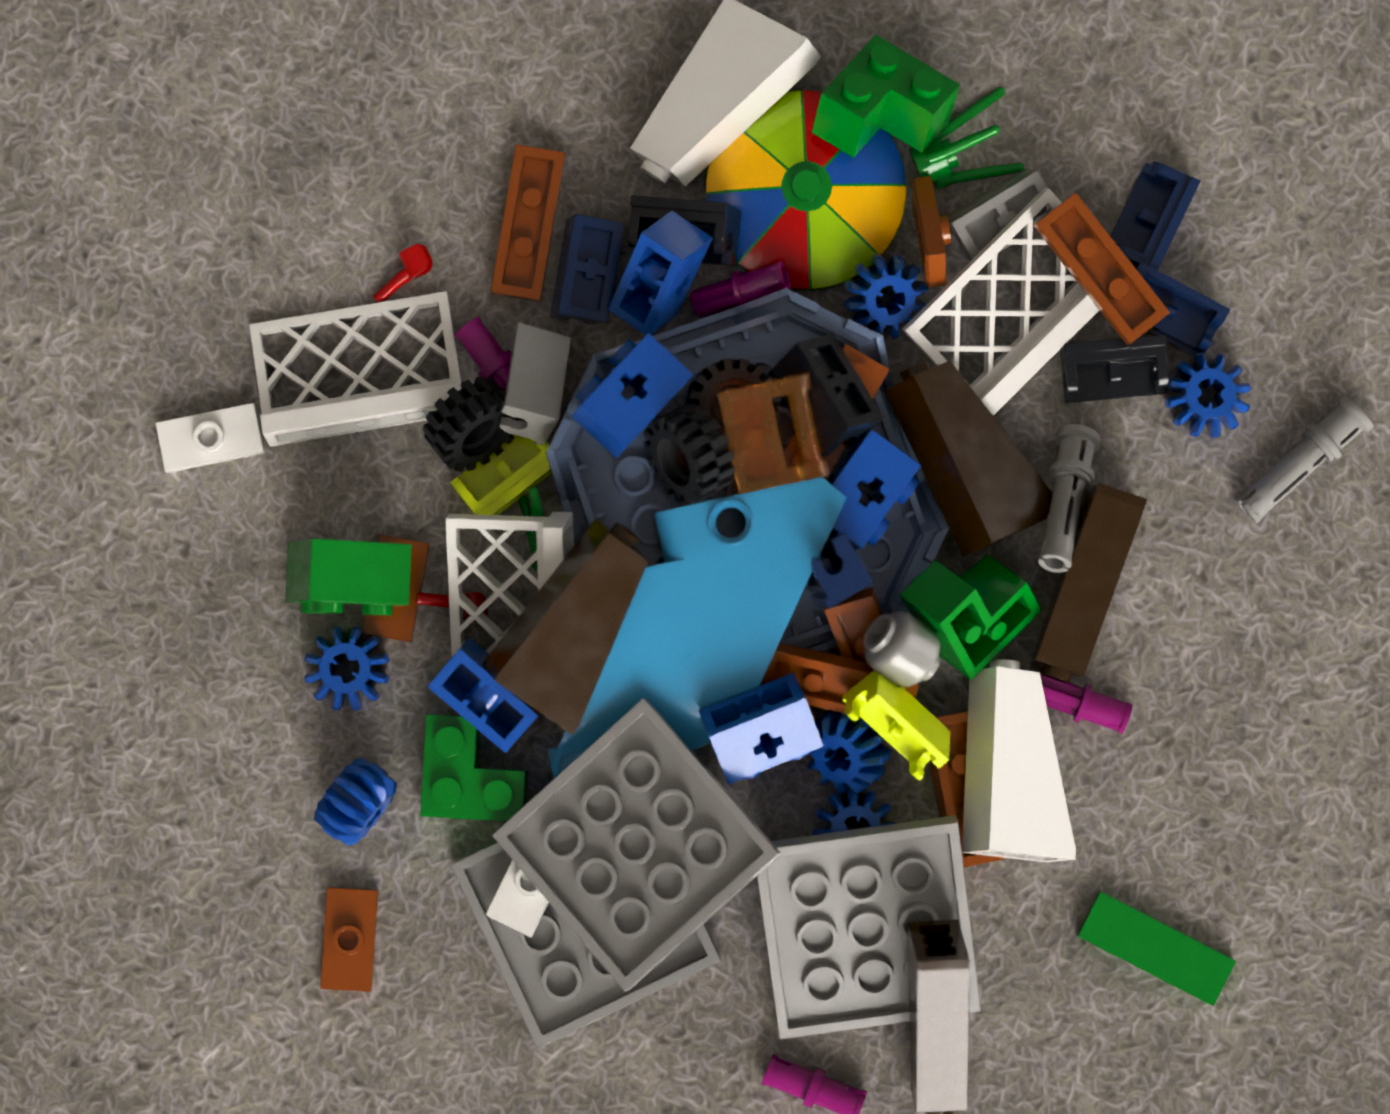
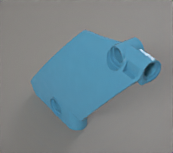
[548,477,847,779]

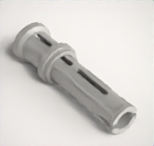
[1235,394,1374,524]
[1038,424,1101,573]

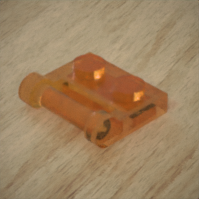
[717,372,830,494]

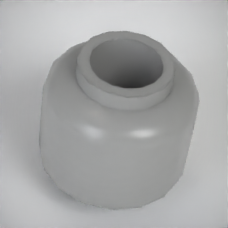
[863,611,941,687]

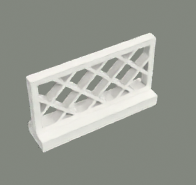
[902,188,1099,415]
[249,291,462,447]
[445,512,574,721]

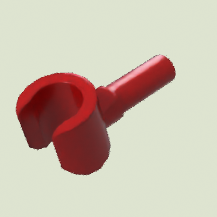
[373,244,433,302]
[416,592,488,621]

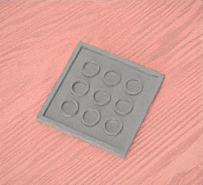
[492,698,782,991]
[757,815,981,1039]
[451,842,721,1049]

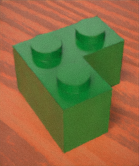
[812,34,960,158]
[285,539,412,616]
[900,554,1042,680]
[420,714,528,821]

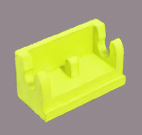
[450,434,551,515]
[842,670,951,780]

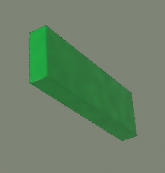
[1076,891,1236,1006]

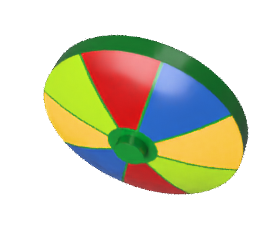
[706,90,906,291]

